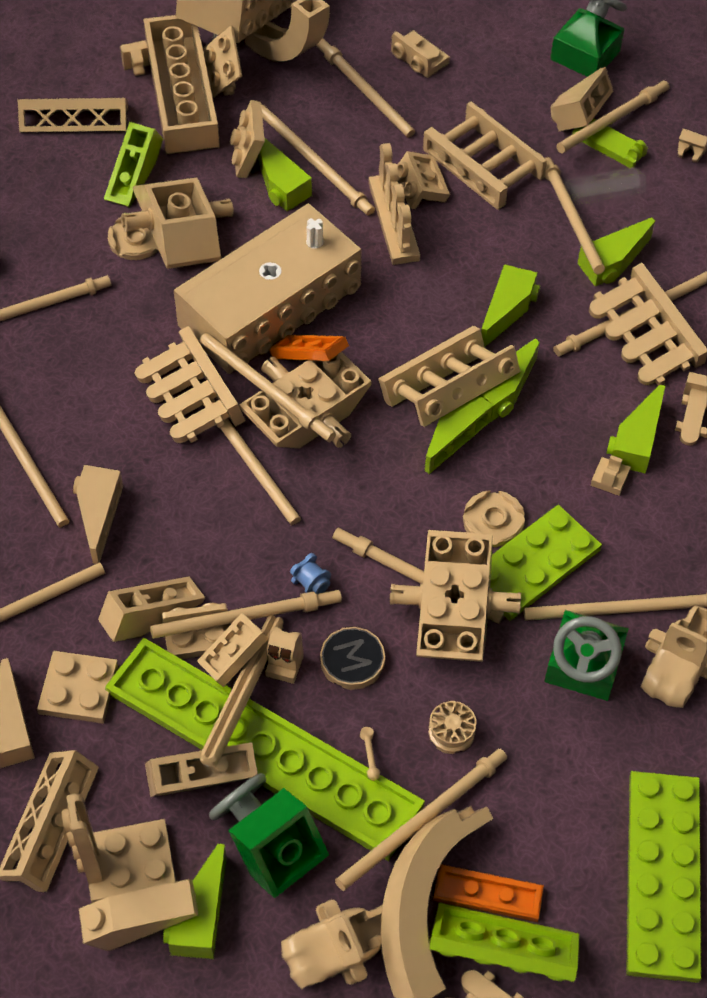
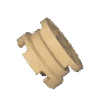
[428,701,477,754]

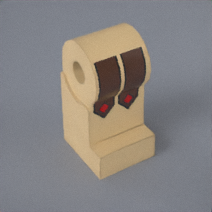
[265,626,304,684]

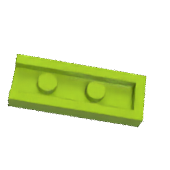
[572,118,648,169]

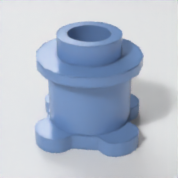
[290,553,331,594]

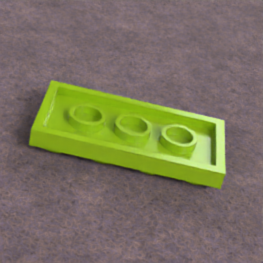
[490,504,602,621]
[429,903,579,982]

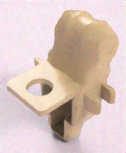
[640,606,707,708]
[281,900,383,989]

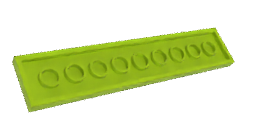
[105,638,425,861]

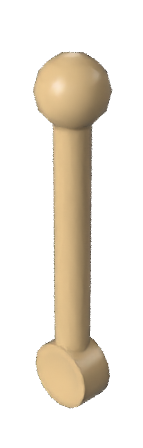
[360,727,380,781]

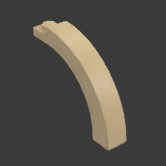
[245,0,330,61]
[381,806,493,998]

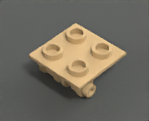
[202,26,242,97]

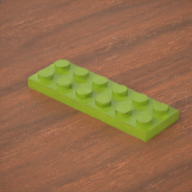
[626,771,701,983]

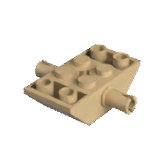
[121,178,233,269]
[239,352,371,448]
[390,530,521,662]

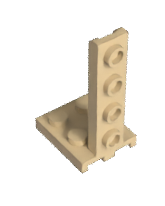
[62,794,175,903]

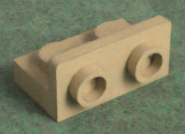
[391,30,450,78]
[397,151,450,209]
[162,603,230,659]
[197,613,269,687]

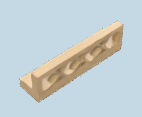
[18,98,128,132]
[0,750,99,892]

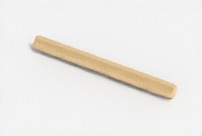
[200,615,284,767]

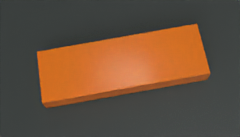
[269,335,349,361]
[433,865,544,922]

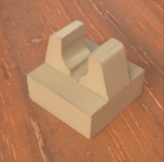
[120,40,150,76]
[678,129,707,163]
[590,455,631,496]

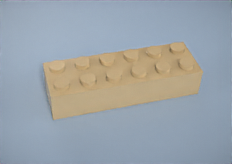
[144,15,220,154]

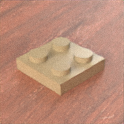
[230,100,265,178]
[37,651,118,724]

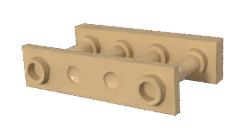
[423,101,547,210]
[378,325,520,427]

